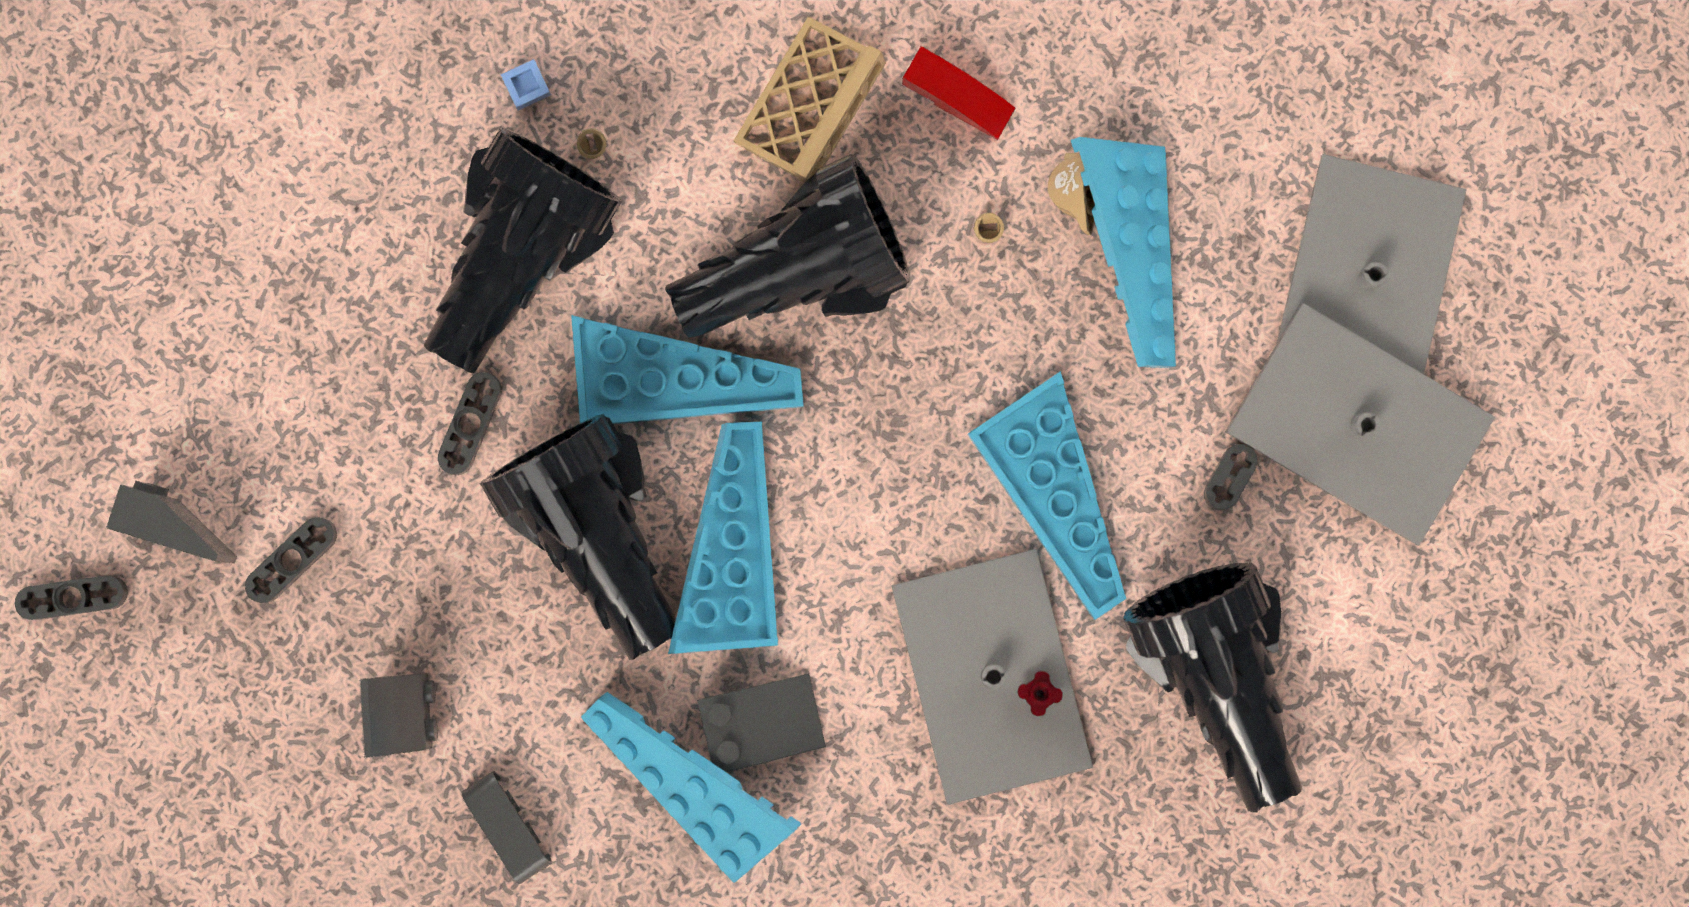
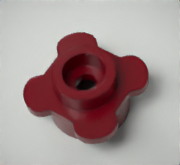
[1017,671,1063,716]

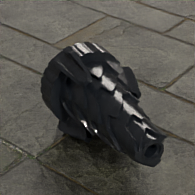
[424,128,622,373]
[665,154,910,338]
[480,414,676,660]
[1123,563,1302,812]

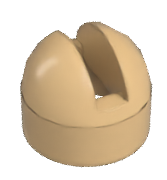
[577,128,606,159]
[974,213,1004,243]

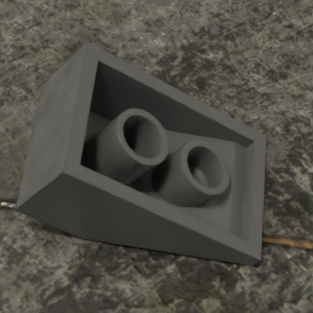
[106,480,237,564]
[360,673,438,758]
[697,674,826,772]

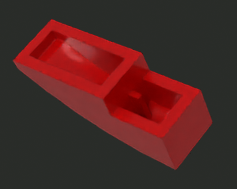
[902,46,1016,140]

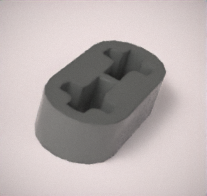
[1204,444,1258,510]

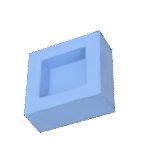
[501,59,551,111]

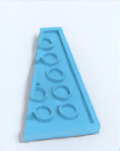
[1071,137,1176,368]
[571,315,804,424]
[968,371,1126,620]
[668,422,778,654]
[581,692,802,883]

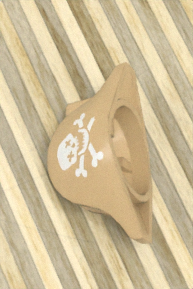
[1048,153,1095,235]

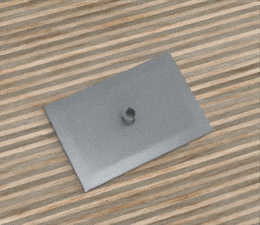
[1276,154,1467,374]
[1225,303,1495,546]
[891,549,1093,805]

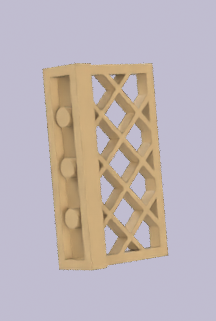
[733,16,886,183]

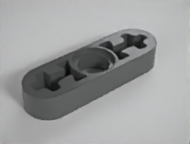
[438,372,502,475]
[245,517,337,603]
[15,576,128,620]

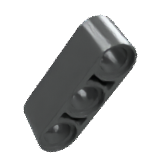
[461,771,552,884]

